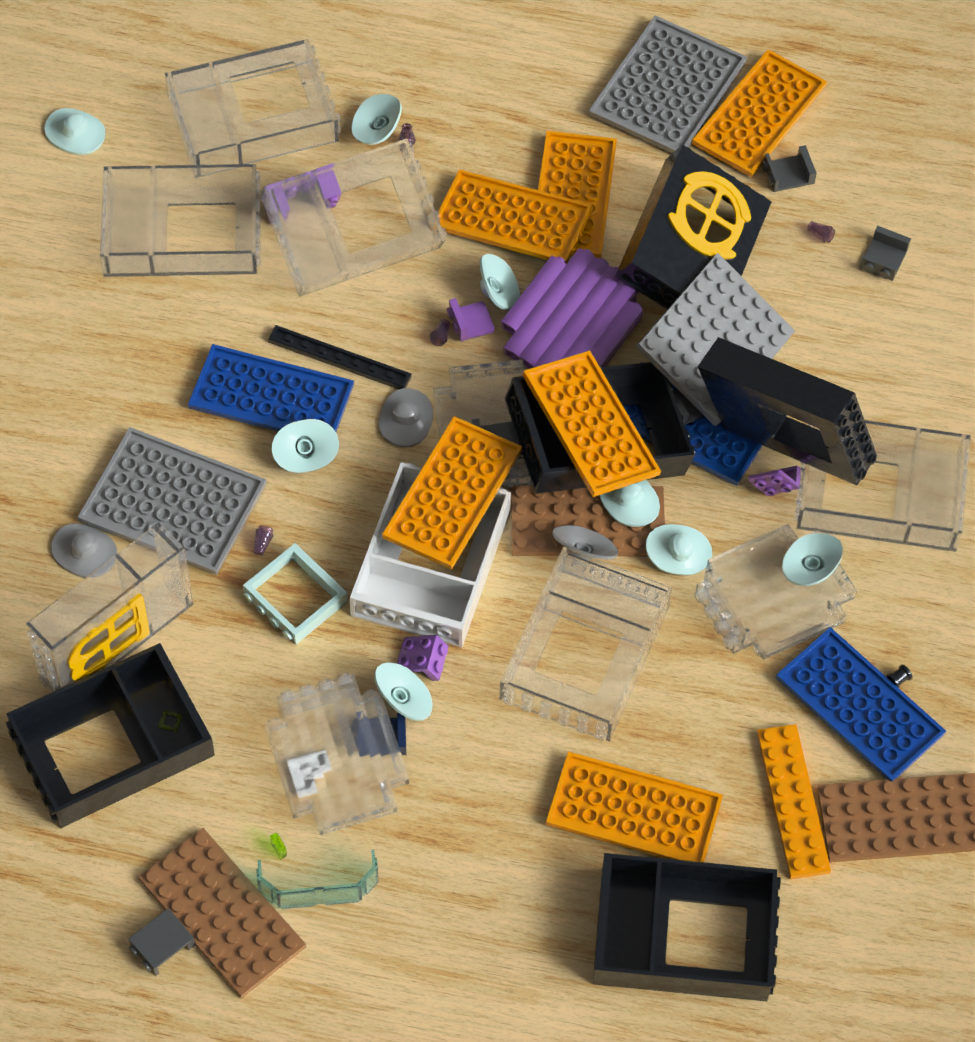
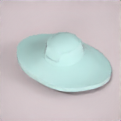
[351,94,402,145]
[44,108,105,155]
[480,254,520,311]
[272,419,339,473]
[600,480,660,527]
[645,524,712,575]
[782,533,843,586]
[374,663,433,721]

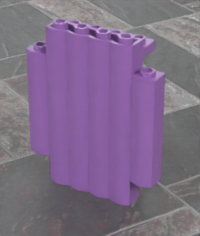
[501,248,643,369]

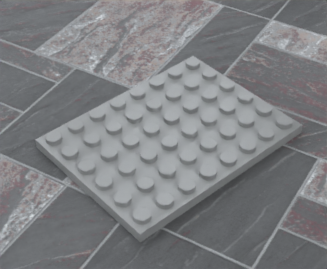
[588,15,747,153]
[635,253,795,426]
[78,427,267,575]

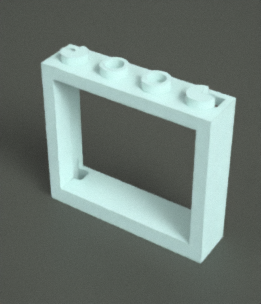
[243,543,348,644]

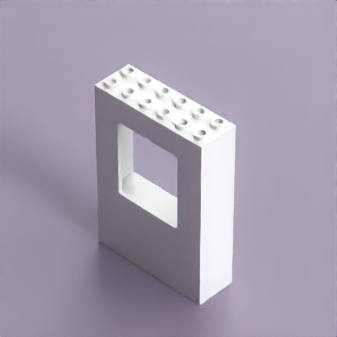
[350,462,511,648]

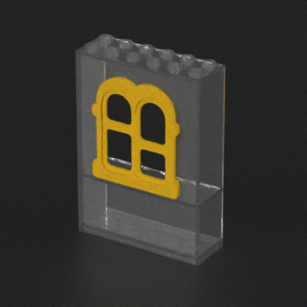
[26,522,193,693]

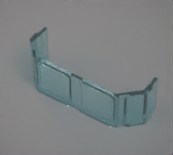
[256,849,378,909]

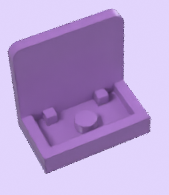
[447,298,495,341]
[748,465,801,496]
[397,635,449,681]

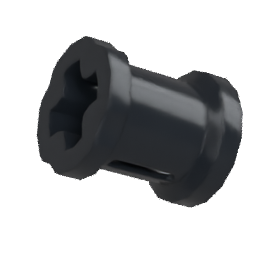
[886,664,913,688]

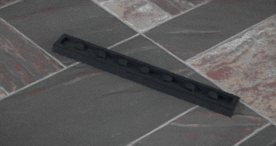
[268,325,412,389]

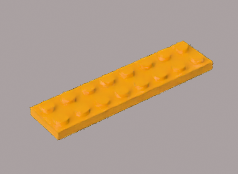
[757,724,831,879]

